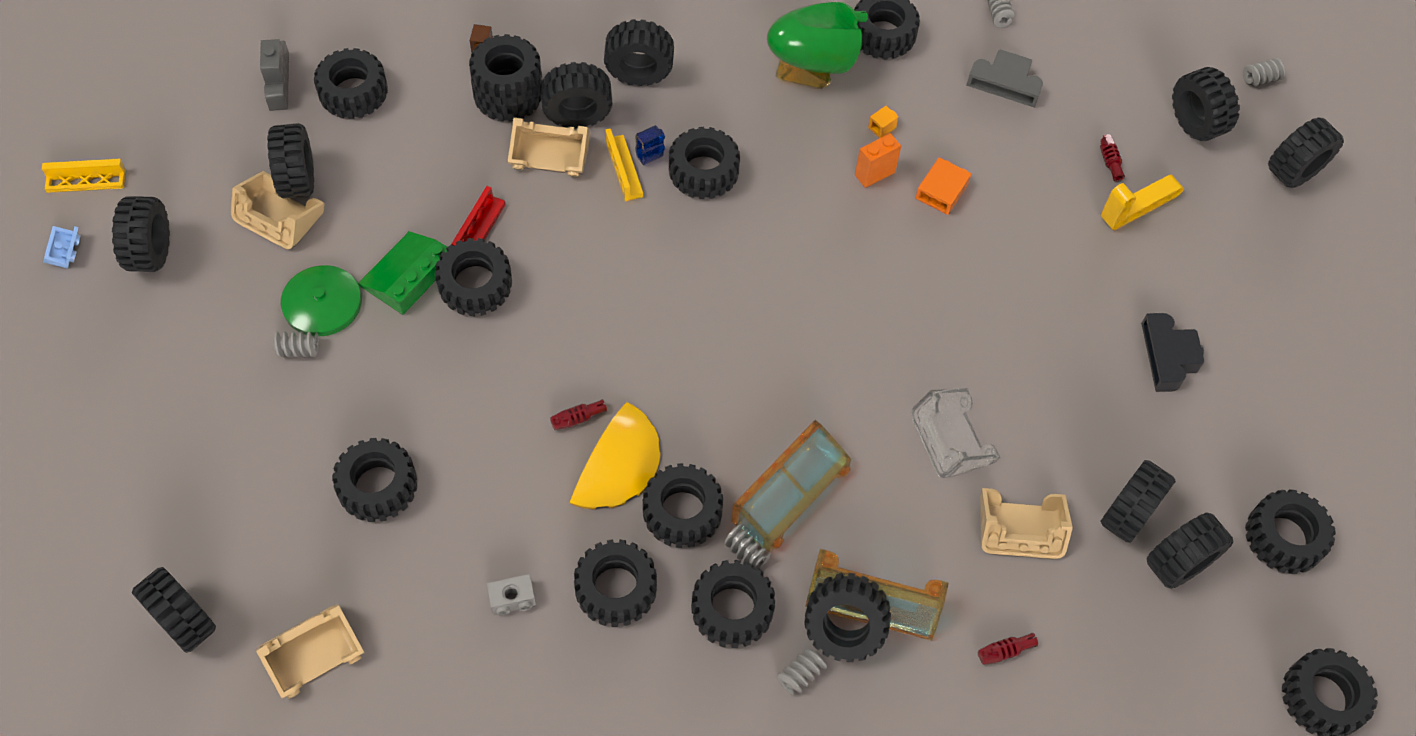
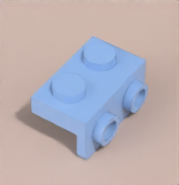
[43,226,81,269]

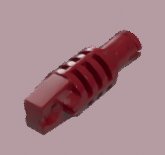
[1100,134,1125,181]
[550,399,607,430]
[978,633,1038,665]

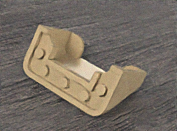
[508,118,591,177]
[231,171,325,249]
[980,488,1073,559]
[256,604,364,699]

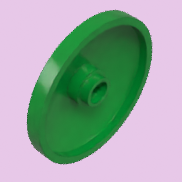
[281,265,362,337]

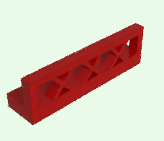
[451,186,506,246]

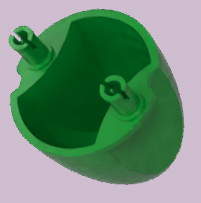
[767,2,868,74]

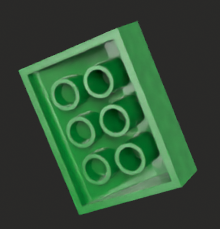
[358,231,447,315]

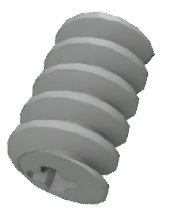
[987,0,1015,28]
[1243,58,1285,86]
[274,332,319,357]
[725,524,771,570]
[777,648,827,695]

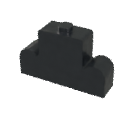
[1141,313,1204,392]

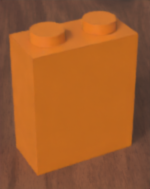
[855,133,901,188]
[915,157,972,215]

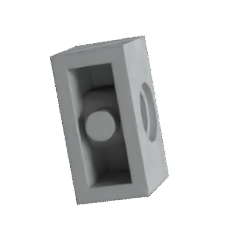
[487,574,536,616]

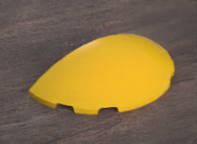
[570,402,660,510]

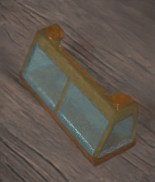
[731,420,852,553]
[805,549,949,641]

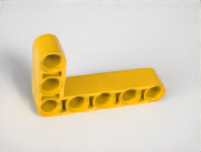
[1101,174,1184,230]

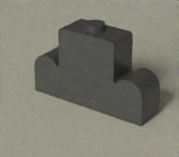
[260,39,289,111]
[966,49,1043,108]

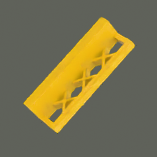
[605,128,643,201]
[42,159,126,193]

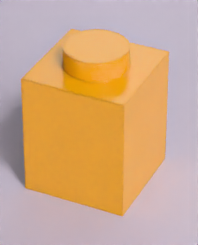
[868,106,899,138]

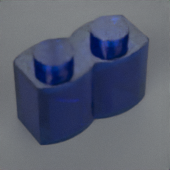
[635,125,665,165]

